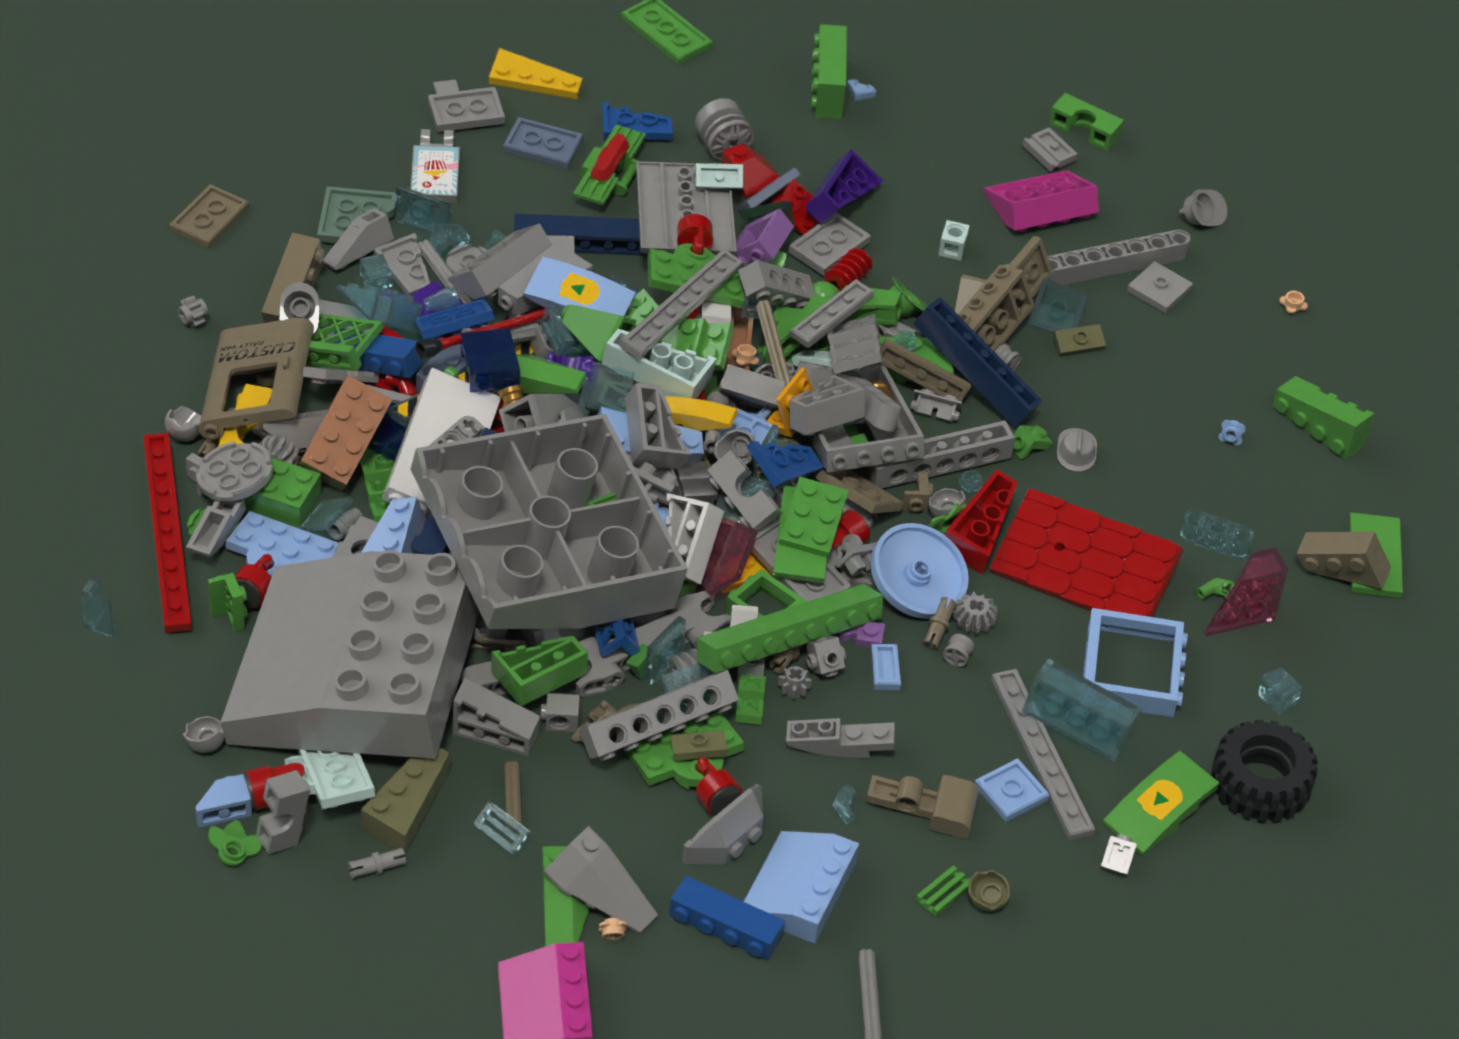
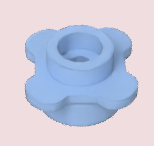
[1218,420,1246,446]

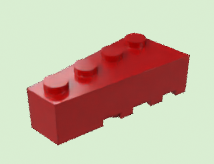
[945,469,1018,575]

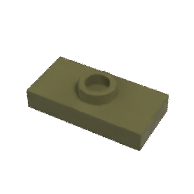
[1053,324,1106,356]
[671,730,727,761]

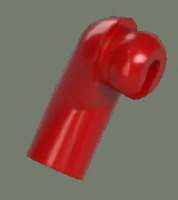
[385,375,417,397]

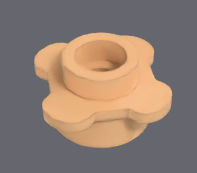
[1280,291,1308,314]
[732,344,759,366]
[599,918,627,940]

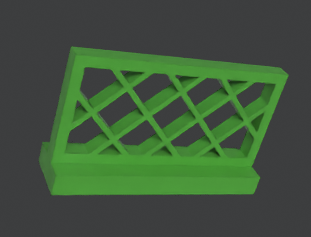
[306,314,384,371]

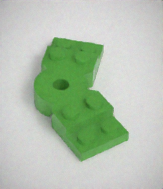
[624,289,734,371]

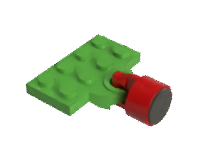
[648,214,745,308]
[624,711,744,816]

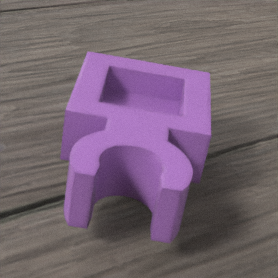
[838,622,885,648]

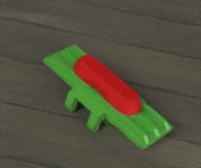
[573,125,646,205]

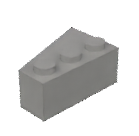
[453,678,540,757]

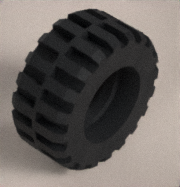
[1211,720,1318,822]

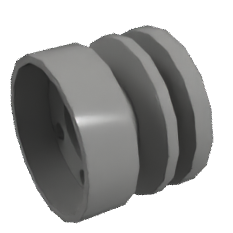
[695,98,754,160]

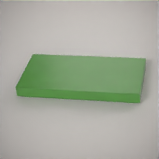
[621,0,713,65]
[773,485,827,583]
[1349,512,1403,598]

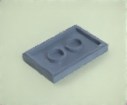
[503,117,583,169]

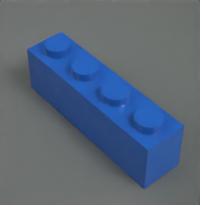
[333,329,425,378]
[669,876,785,960]

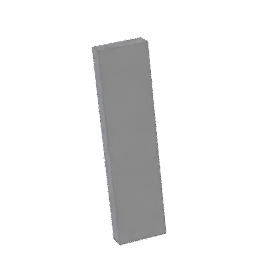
[790,280,874,348]

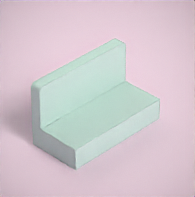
[693,163,743,189]

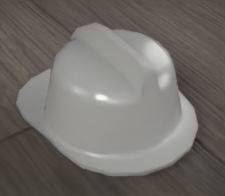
[1179,189,1227,226]
[279,282,319,336]
[1057,428,1097,472]

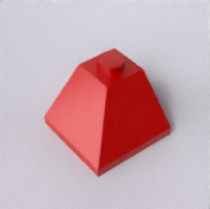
[722,143,780,199]

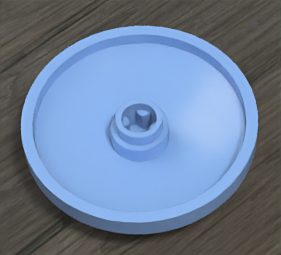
[870,523,969,619]

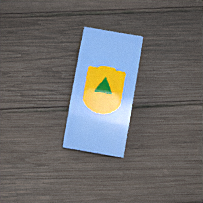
[523,257,636,316]

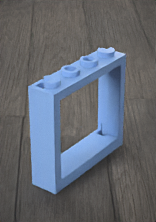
[1080,608,1188,717]

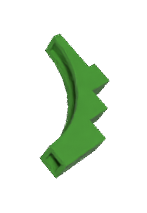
[763,285,903,364]

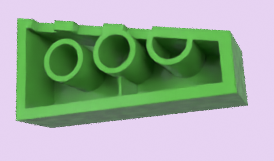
[1272,376,1374,460]

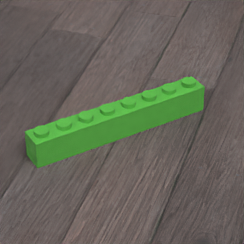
[697,584,883,673]

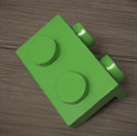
[208,573,248,632]

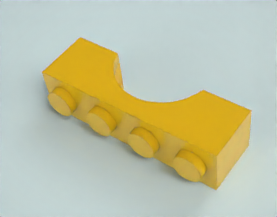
[218,384,272,447]

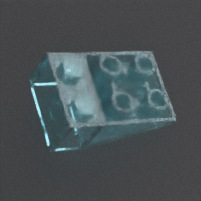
[336,283,423,333]

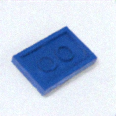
[414,298,495,339]

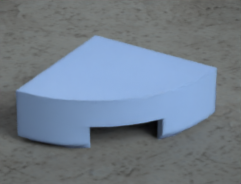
[847,80,876,101]

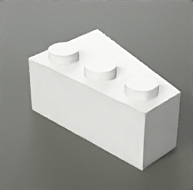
[666,493,724,585]

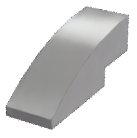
[186,498,246,557]

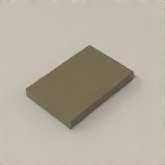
[169,184,250,249]
[816,469,904,513]

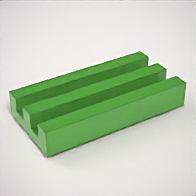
[916,865,970,917]

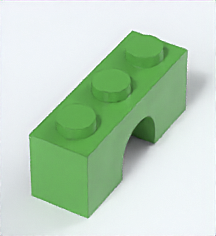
[1049,93,1124,151]

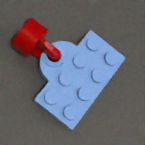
[226,511,338,609]

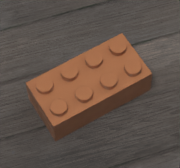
[298,375,392,492]

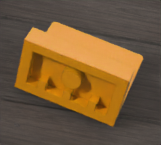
[767,368,813,437]

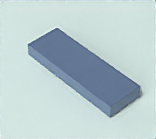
[737,168,800,215]

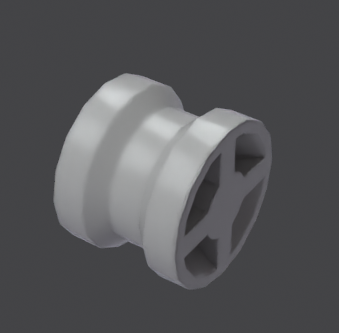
[995,344,1022,371]
[943,634,974,667]

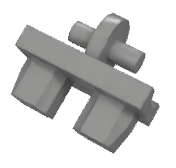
[634,462,677,506]
[834,534,877,576]

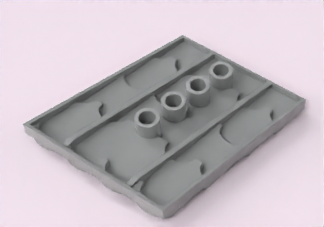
[636,161,737,256]

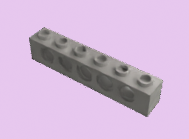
[865,421,1015,488]
[578,670,739,761]

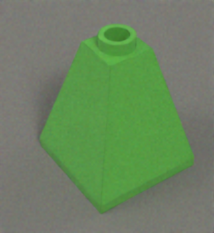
[561,304,637,362]

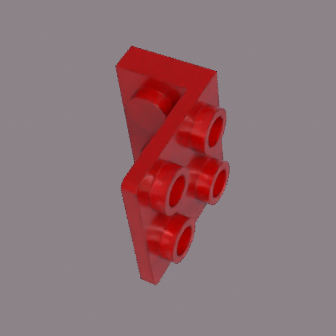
[762,179,820,235]

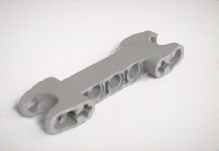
[575,591,731,697]

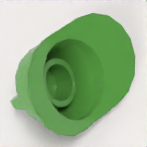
[889,276,928,317]

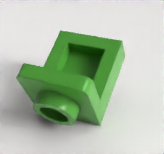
[1013,425,1053,459]

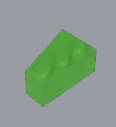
[491,636,588,706]

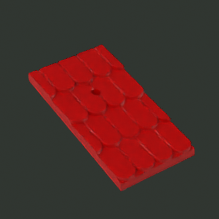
[989,488,1183,617]

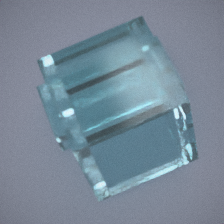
[578,361,635,413]

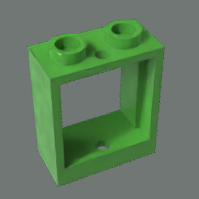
[726,569,808,618]

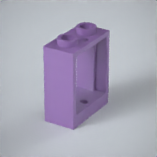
[735,209,794,270]

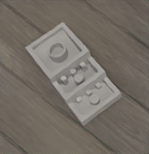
[828,314,882,374]

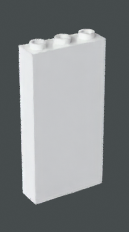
[381,368,501,517]

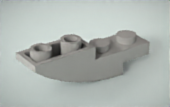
[786,718,896,758]

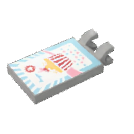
[410,129,460,203]

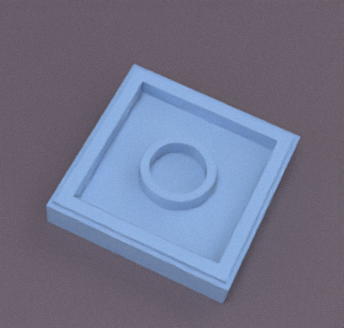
[975,758,1050,822]

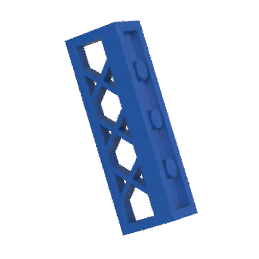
[593,617,641,657]

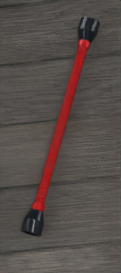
[415,309,557,360]

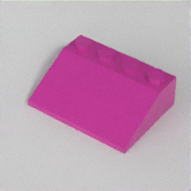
[984,170,1099,232]
[498,942,592,1039]

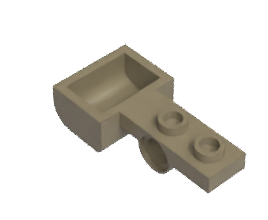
[865,775,979,840]

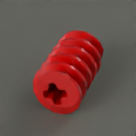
[824,248,873,291]

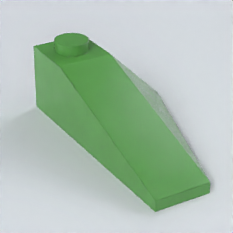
[482,354,587,394]
[542,846,591,947]

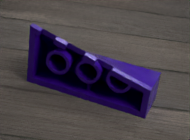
[804,149,884,224]

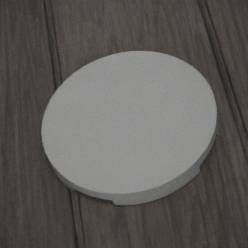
[196,441,273,501]

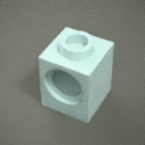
[938,220,970,261]

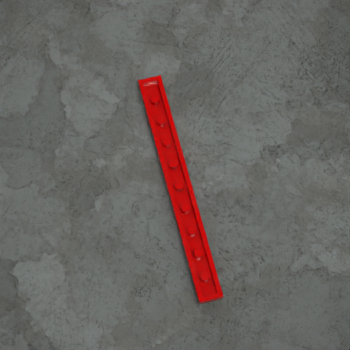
[143,433,191,633]

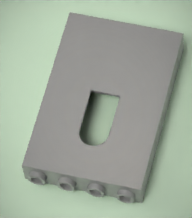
[790,363,924,473]

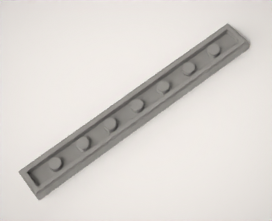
[619,249,743,359]
[991,669,1095,841]

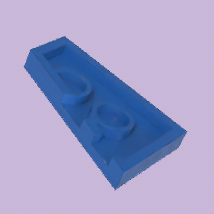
[602,102,673,140]
[746,441,824,488]

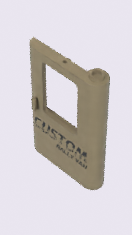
[199,318,314,440]

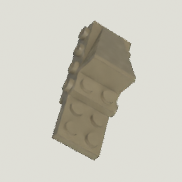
[955,236,1053,352]

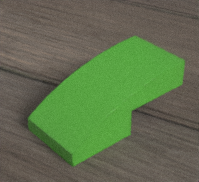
[735,674,766,725]

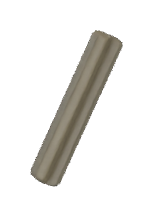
[504,761,522,831]

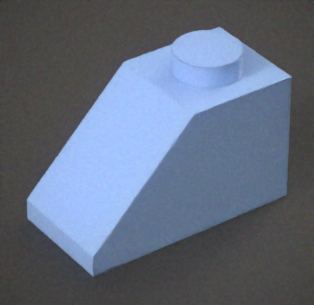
[196,774,252,828]

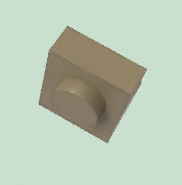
[902,472,933,512]

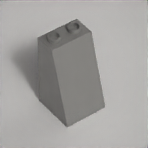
[499,394,588,432]

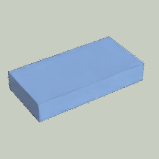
[871,644,901,690]

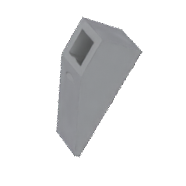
[323,208,394,270]

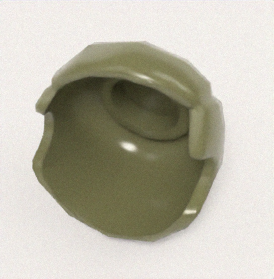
[968,869,1010,912]

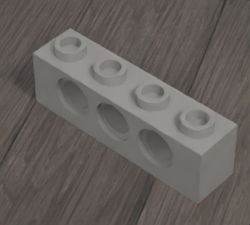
[738,260,816,309]

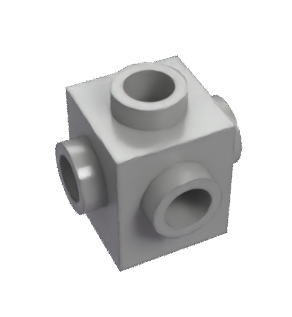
[806,636,846,677]

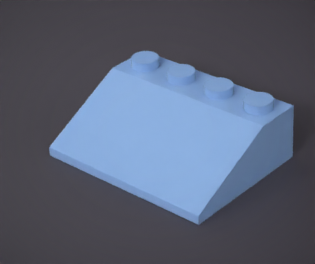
[744,831,859,944]

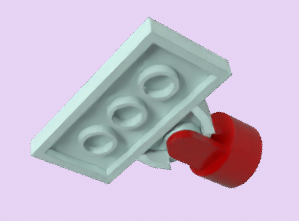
[243,749,376,811]

